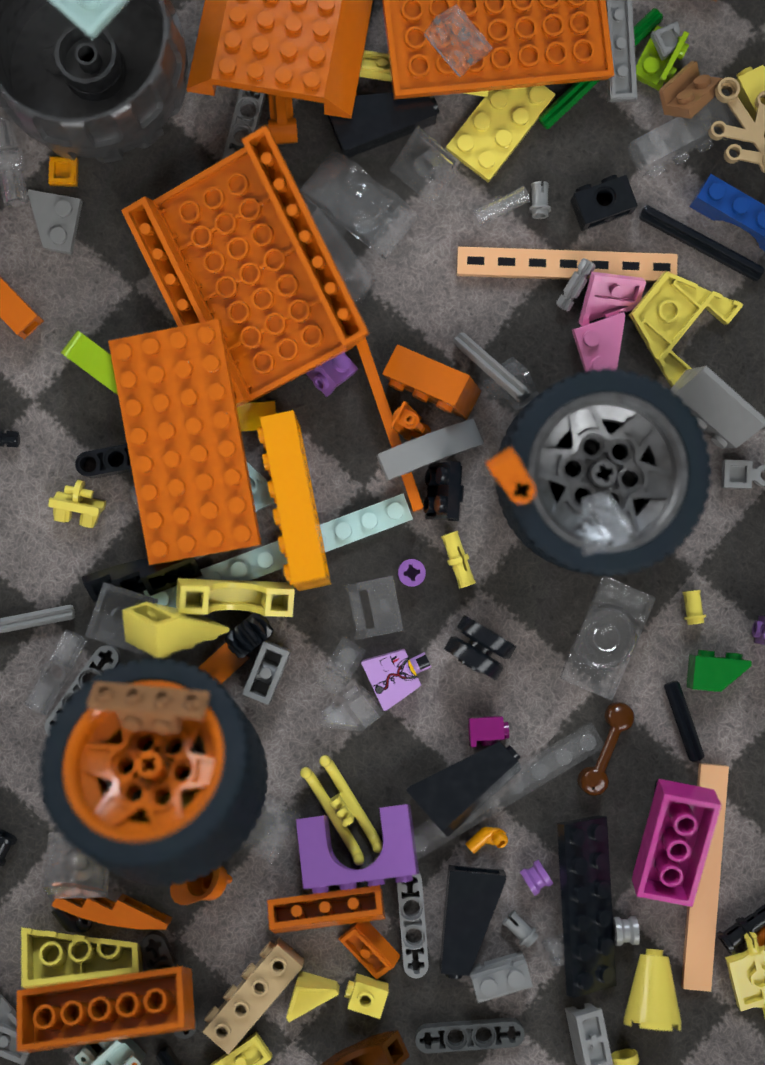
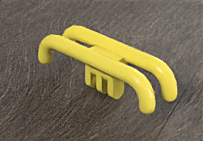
[300,755,383,866]

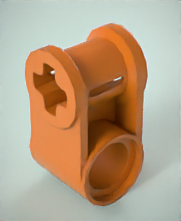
[485,446,535,505]

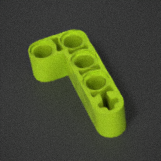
[60,330,118,395]

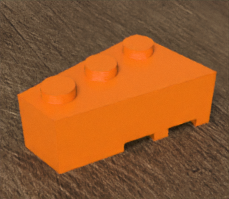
[382,344,481,420]

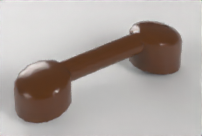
[577,702,634,796]

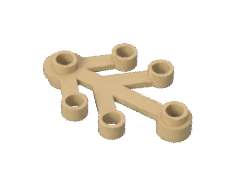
[708,77,765,173]

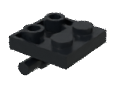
[423,461,464,521]

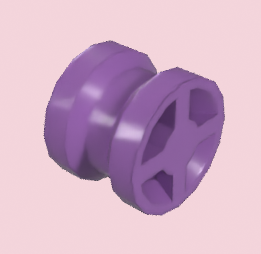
[398,559,426,587]
[520,859,554,896]

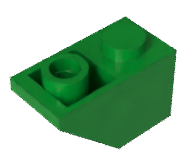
[686,650,752,692]

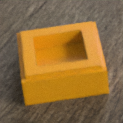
[48,156,79,187]

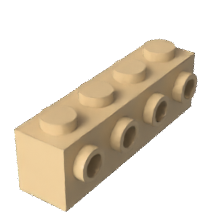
[203,937,304,1054]

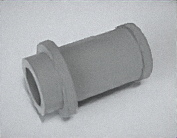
[529,181,551,219]
[502,910,538,948]

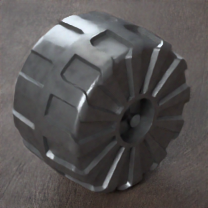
[0,0,188,163]

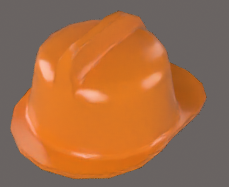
[170,865,232,905]

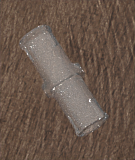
[473,186,530,226]

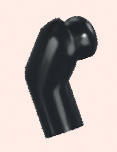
[52,908,92,933]

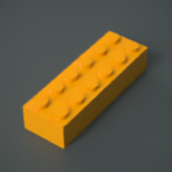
[257,410,332,591]

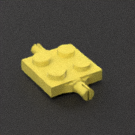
[725,932,765,1019]

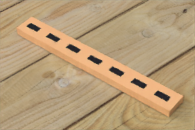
[457,246,678,283]

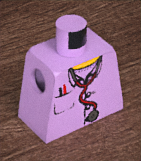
[361,649,431,711]

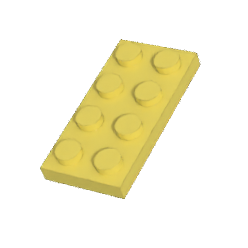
[445,86,556,183]

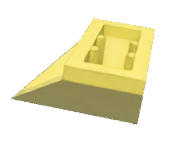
[286,971,340,1022]

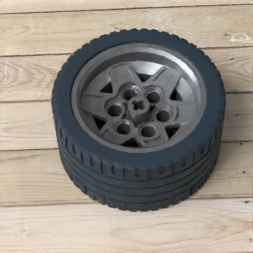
[495,369,712,576]

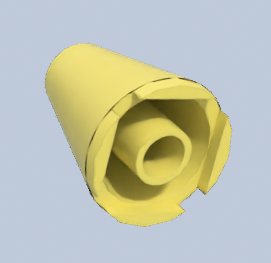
[624,949,682,1031]

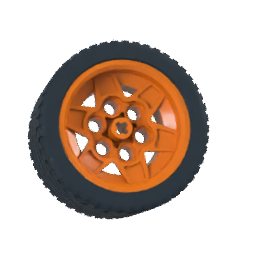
[39,658,268,886]

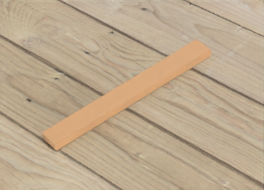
[681,763,729,992]

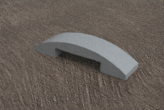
[376,418,484,481]

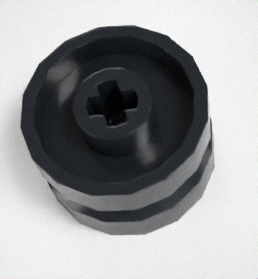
[444,615,517,680]

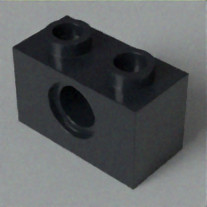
[570,175,638,231]

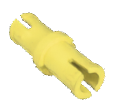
[441,530,476,589]

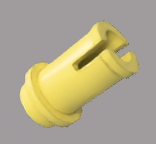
[682,590,706,625]

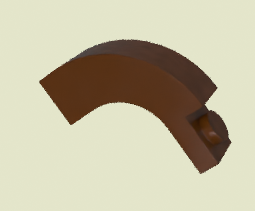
[321,1030,410,1065]

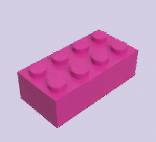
[632,779,721,907]

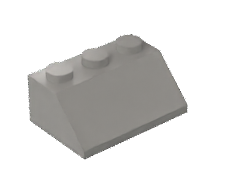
[670,366,765,449]

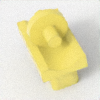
[48,480,106,528]

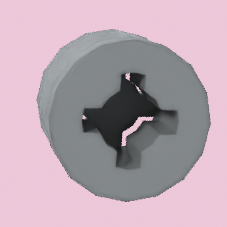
[613,916,640,946]

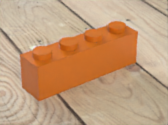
[267,885,386,934]

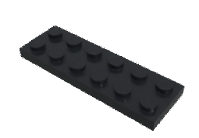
[557,815,617,998]

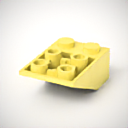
[122,602,229,659]

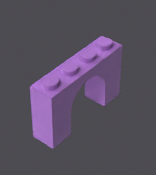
[296,804,419,894]

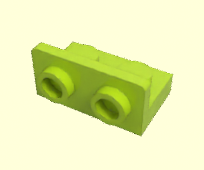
[636,25,689,91]

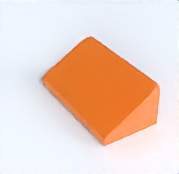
[338,921,400,980]

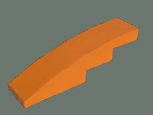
[52,889,172,930]

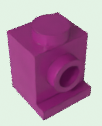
[468,716,509,747]

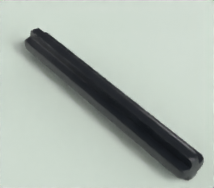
[639,205,764,281]

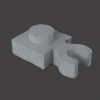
[721,459,765,489]

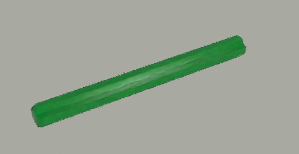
[539,8,663,129]

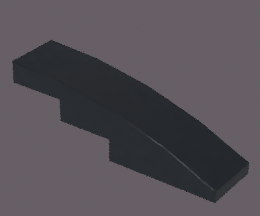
[82,557,202,602]

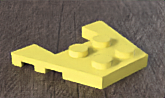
[629,271,743,387]

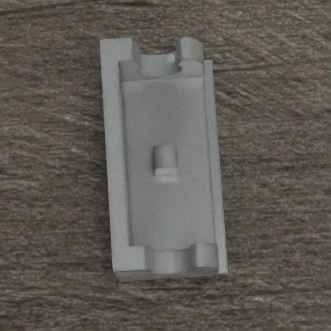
[565,1003,613,1065]

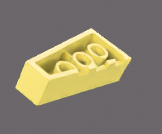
[21,927,143,989]

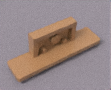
[87,681,210,735]

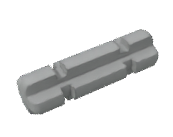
[556,258,596,311]

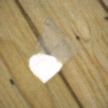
[580,490,637,556]

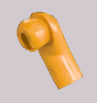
[465,827,508,854]

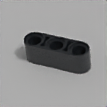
[75,444,132,478]

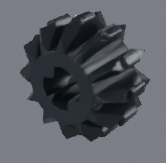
[225,613,274,658]

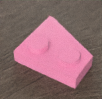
[578,272,646,326]
[572,312,625,372]

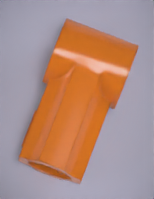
[268,94,298,145]

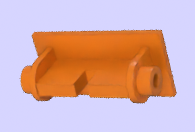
[391,401,431,441]

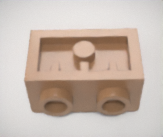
[659,61,723,119]

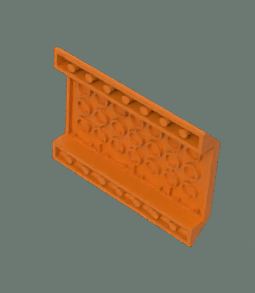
[186,0,373,119]
[121,125,370,407]

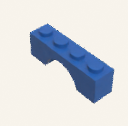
[689,174,765,251]

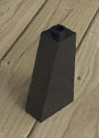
[327,92,439,159]
[406,741,522,837]
[440,865,506,979]

